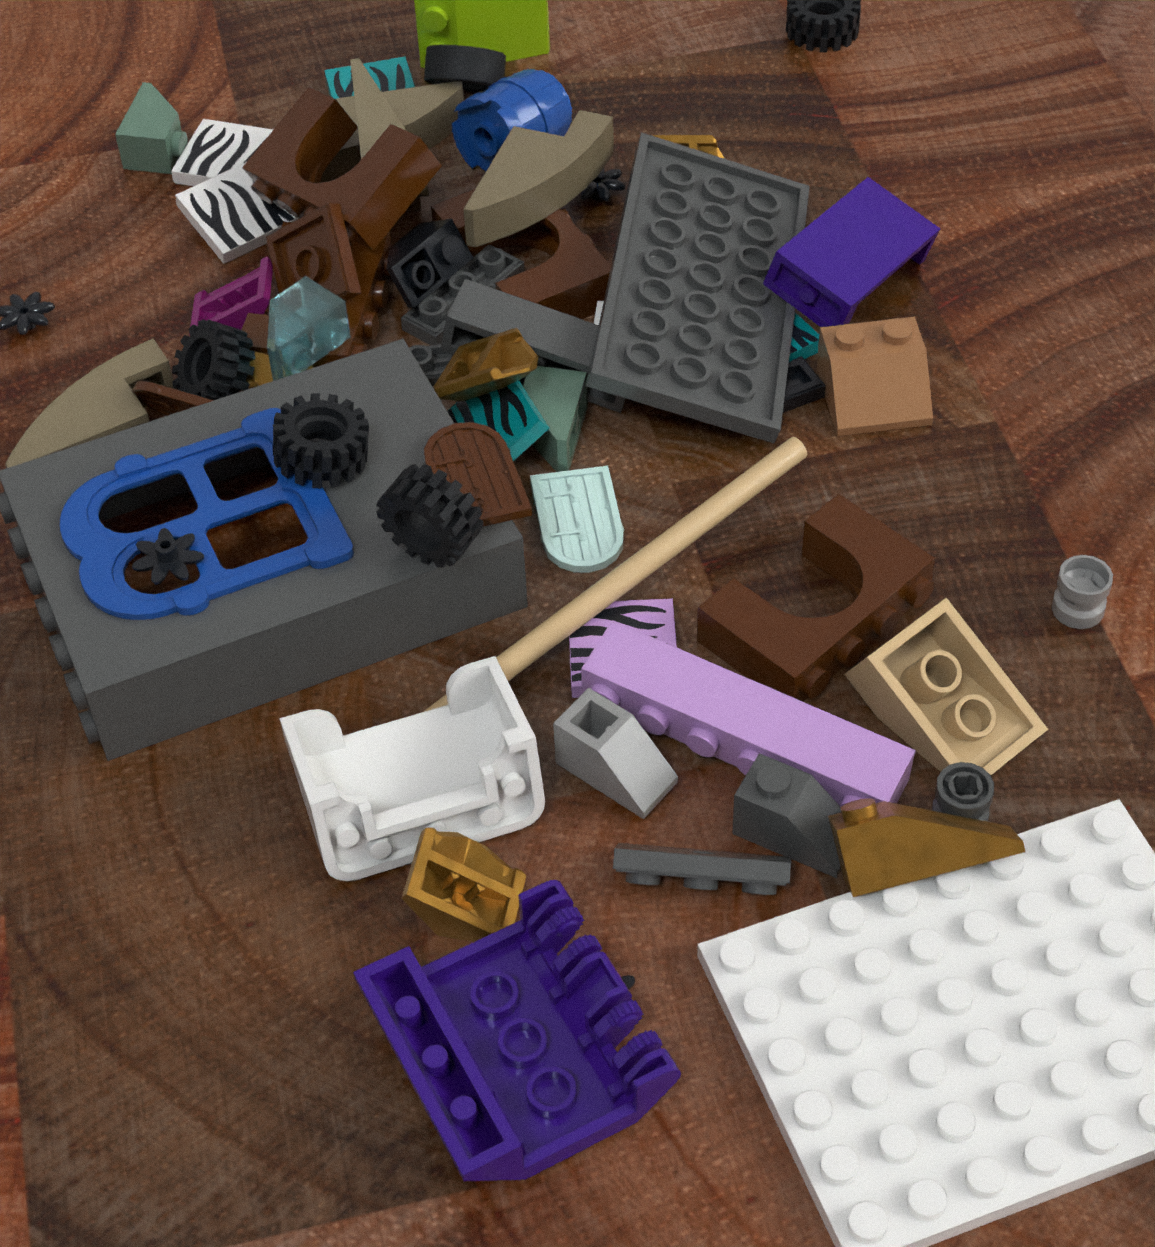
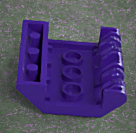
[353,880,681,1181]

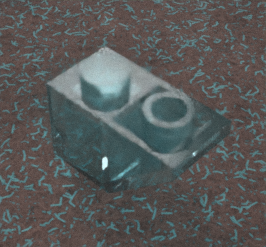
[267,276,350,381]

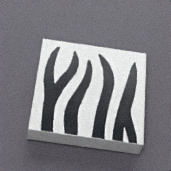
[171,119,274,186]
[175,162,299,264]

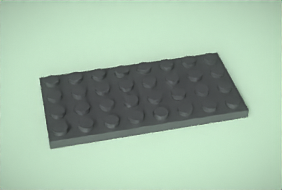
[586,132,810,443]

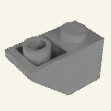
[553,688,678,819]

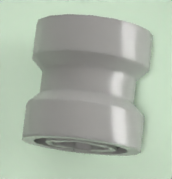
[1052,555,1113,629]

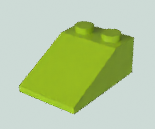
[414,0,550,68]

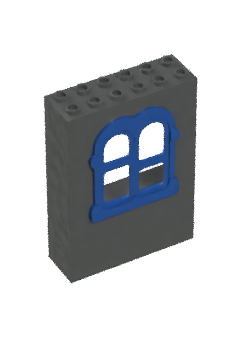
[0,339,528,761]

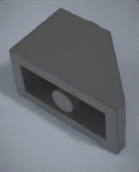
[732,753,841,878]

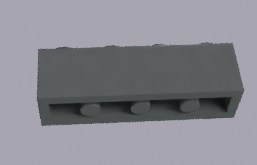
[441,279,626,413]

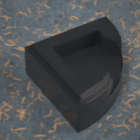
[783,356,826,413]

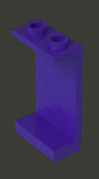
[763,177,940,327]

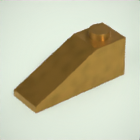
[828,798,1026,897]

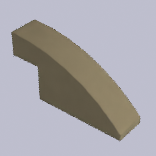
[320,81,464,183]
[463,110,614,247]
[5,338,174,468]

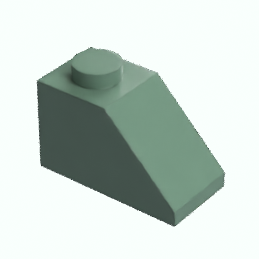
[115,82,188,174]
[522,366,588,472]

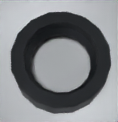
[424,45,506,91]

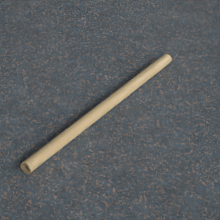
[423,437,808,712]

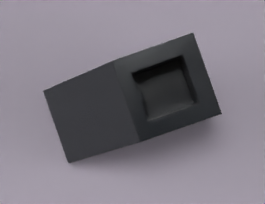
[386,219,473,309]

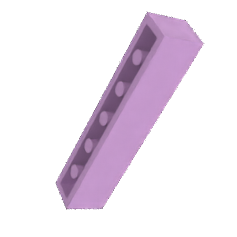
[581,620,915,807]

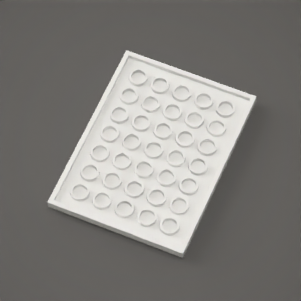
[697,799,1155,1247]

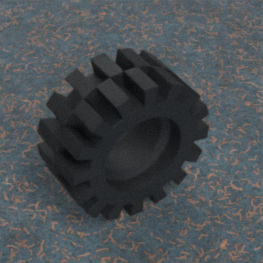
[786,0,861,52]
[172,319,255,400]
[273,393,369,488]
[376,464,483,568]

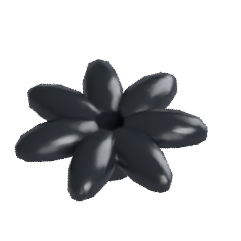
[580,168,625,201]
[0,292,55,335]
[132,528,204,585]

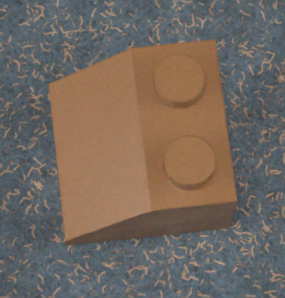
[816,316,933,436]

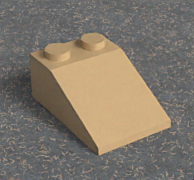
[844,597,1048,775]

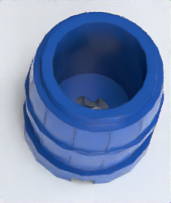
[452,69,572,171]

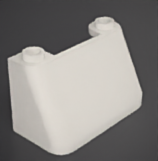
[280,656,545,881]

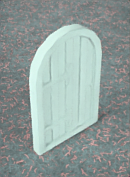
[530,466,624,573]

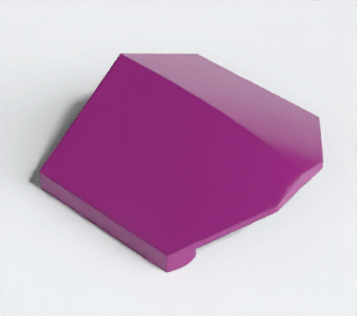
[189,257,273,336]

